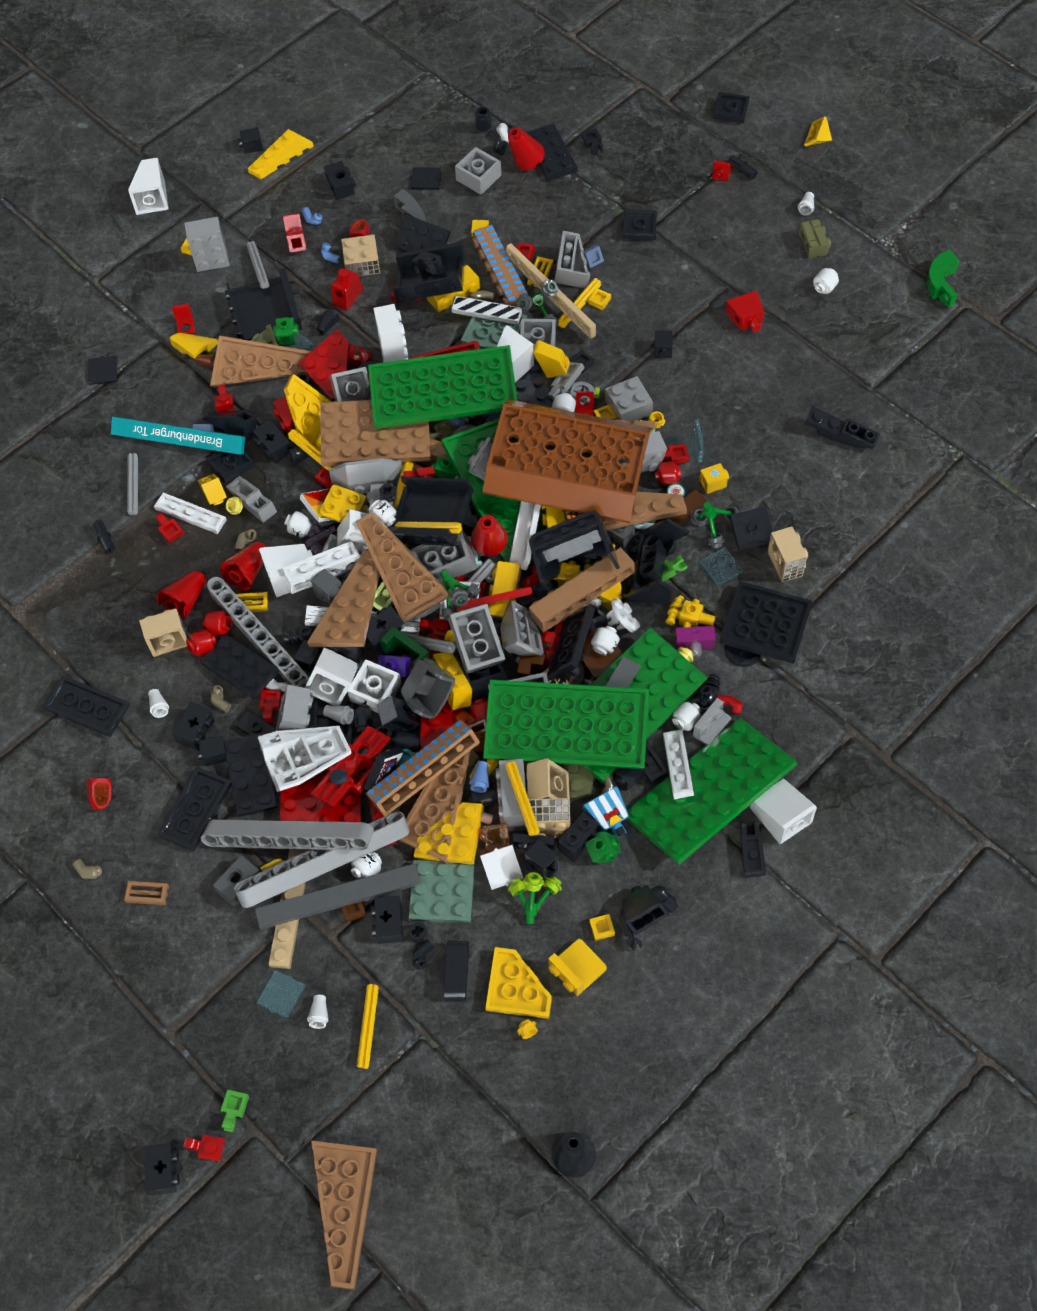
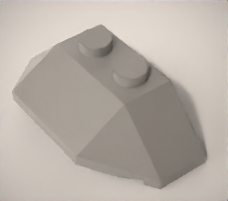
[329,458,402,494]
[500,600,544,656]

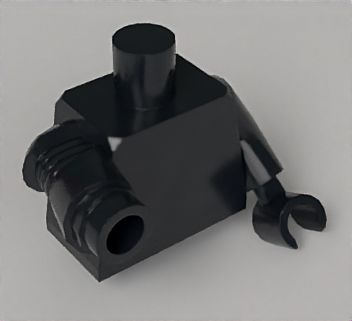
[619,885,678,951]

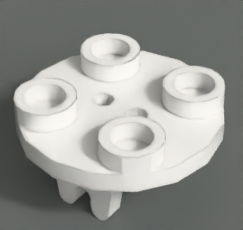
[606,598,640,633]

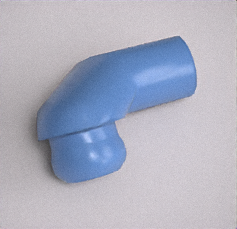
[321,243,340,264]

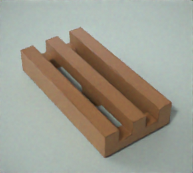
[124,881,169,905]

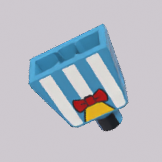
[581,786,629,838]

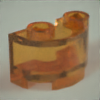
[479,824,510,855]

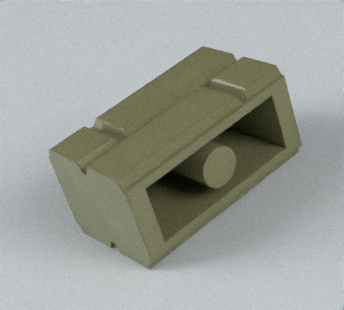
[799,219,831,259]

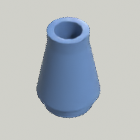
[469,761,489,793]

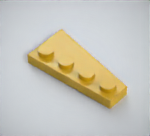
[248,129,314,179]

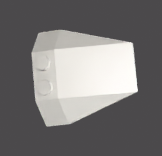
[258,726,352,792]

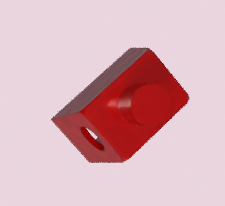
[331,268,363,311]
[725,291,764,332]

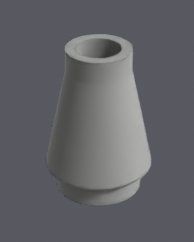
[323,705,354,725]

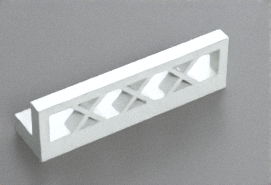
[509,501,541,570]
[282,541,360,594]

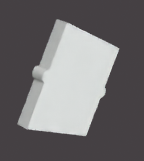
[480,845,524,890]

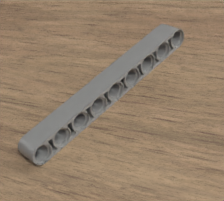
[207,577,314,702]
[234,812,410,908]
[201,820,374,851]

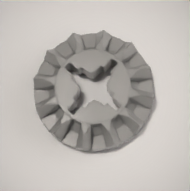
[567,381,595,405]

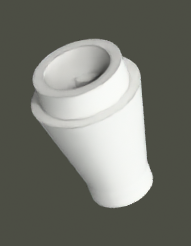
[798,192,814,216]
[148,689,169,718]
[307,995,329,1029]

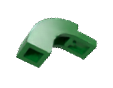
[926,249,960,308]

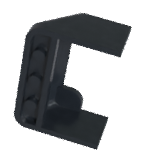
[529,511,620,593]
[622,518,690,604]

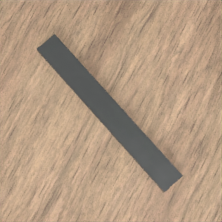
[255,863,421,930]

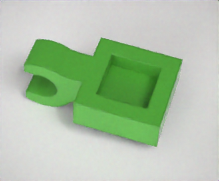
[661,555,688,582]
[221,1090,249,1133]

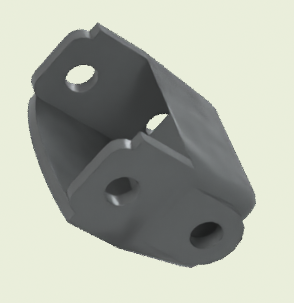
[401,658,455,719]

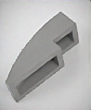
[226,476,277,523]

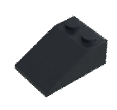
[453,652,507,702]

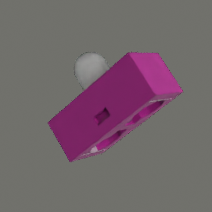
[675,626,716,658]

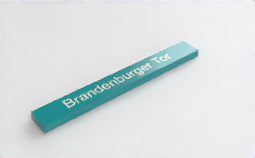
[111,417,245,455]

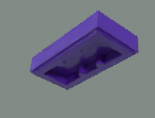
[378,655,410,677]

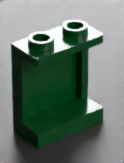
[381,626,430,666]

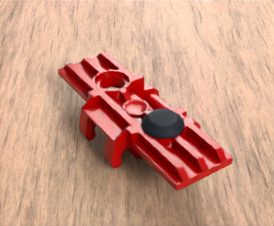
[311,726,391,808]

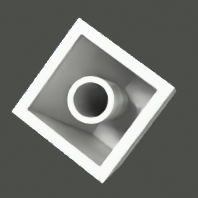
[128,158,169,215]
[497,325,534,382]
[259,544,315,597]
[305,647,359,706]
[750,779,817,844]

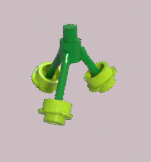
[508,872,562,924]

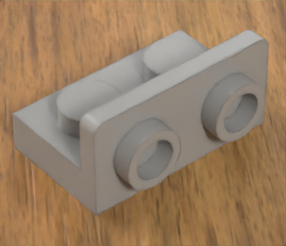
[468,437,493,481]
[693,698,731,745]

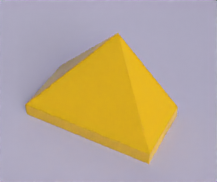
[804,116,832,147]

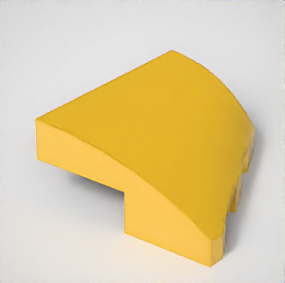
[169,333,218,359]

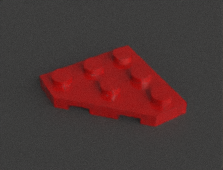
[298,329,350,402]
[420,701,476,750]

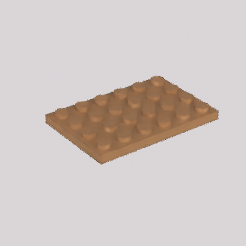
[320,400,431,467]

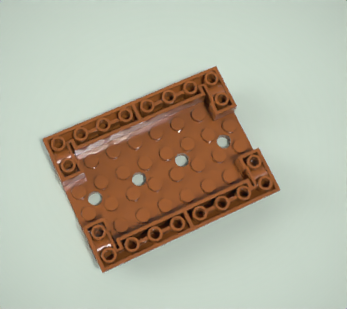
[482,399,651,523]

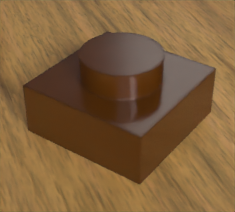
[341,901,366,922]

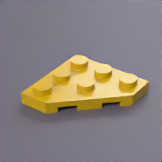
[284,374,331,446]
[414,802,484,864]
[485,947,552,1019]

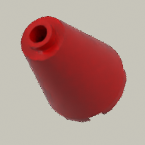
[508,127,545,171]
[470,515,508,557]
[220,542,266,591]
[156,571,206,620]

